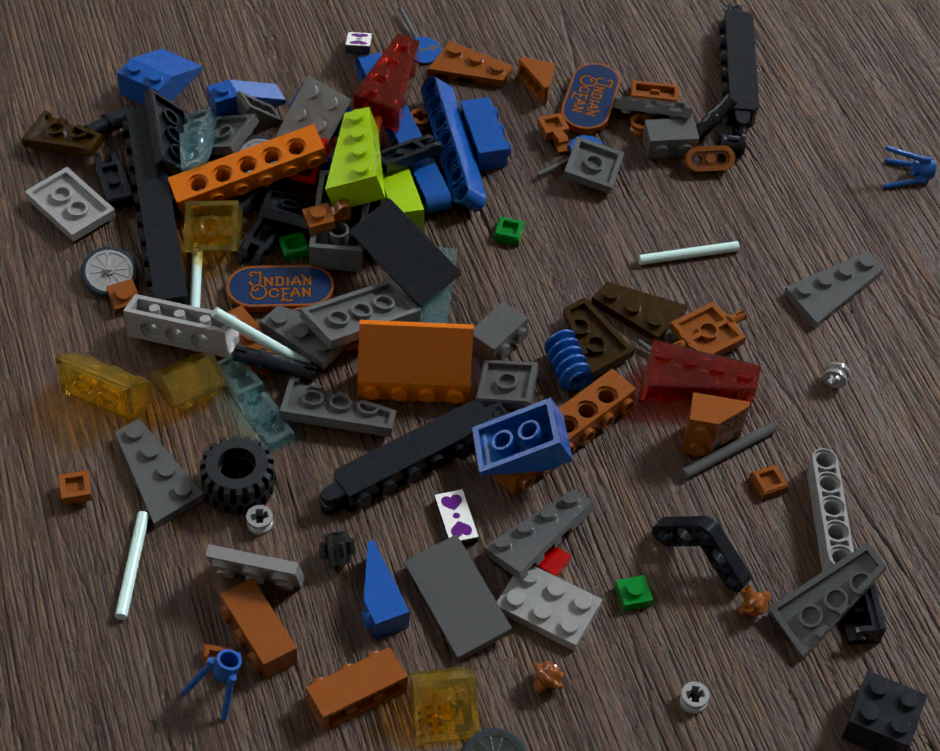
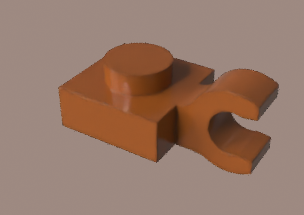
[537,113,570,154]
[302,199,351,235]

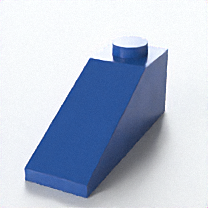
[206,80,286,119]
[360,540,410,640]

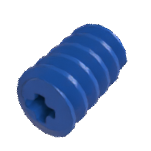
[544,329,594,392]

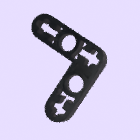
[652,516,751,592]

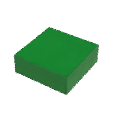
[493,216,525,246]
[278,232,309,262]

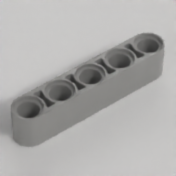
[807,448,854,572]

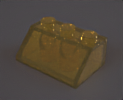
[55,352,153,422]

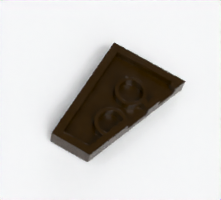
[22,110,103,157]
[591,282,688,343]
[563,297,634,378]

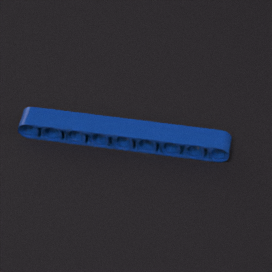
[356,52,452,214]

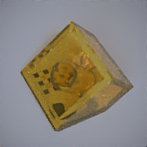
[183,200,243,252]
[148,352,227,410]
[409,666,479,745]

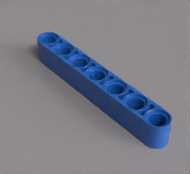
[421,76,486,212]

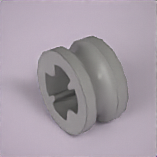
[822,362,850,388]
[246,505,273,535]
[679,682,709,714]

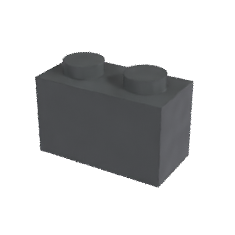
[642,118,699,159]
[472,301,528,360]

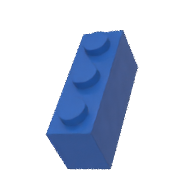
[460,97,511,171]

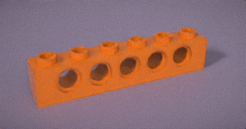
[168,124,328,216]

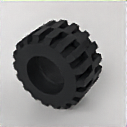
[200,435,275,515]

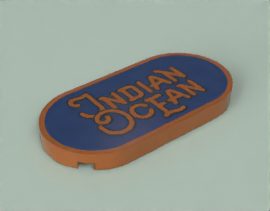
[561,63,620,135]
[226,265,334,313]

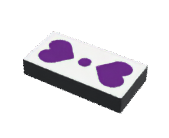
[345,32,372,55]
[434,489,479,545]

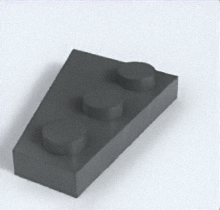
[615,96,692,118]
[260,305,352,370]

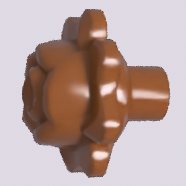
[738,585,771,618]
[532,661,564,693]

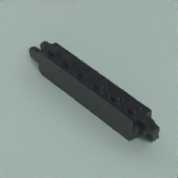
[718,4,759,135]
[320,401,508,515]

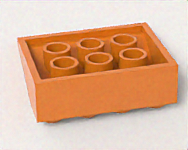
[357,320,474,404]

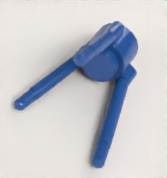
[883,146,936,188]
[181,649,242,721]

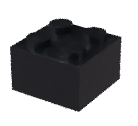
[841,670,927,751]

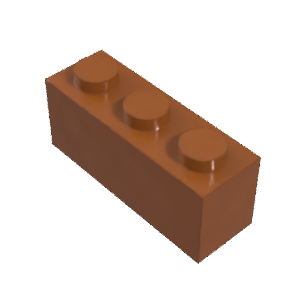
[218,578,298,680]
[306,647,408,732]

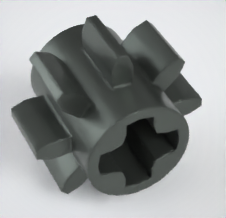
[319,531,356,566]

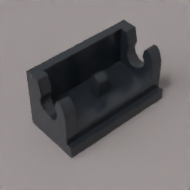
[841,583,887,645]

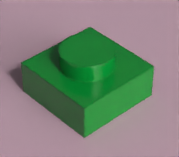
[615,575,653,612]

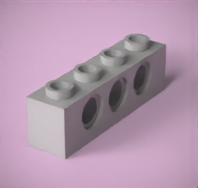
[123,294,240,358]

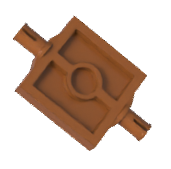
[668,301,747,365]

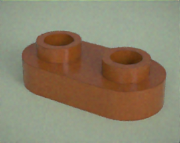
[684,145,735,172]

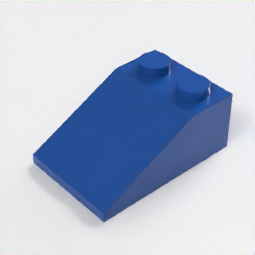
[117,48,203,105]
[472,397,573,476]

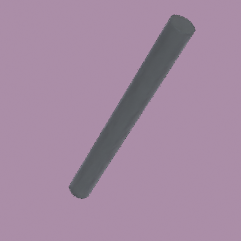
[681,422,777,479]

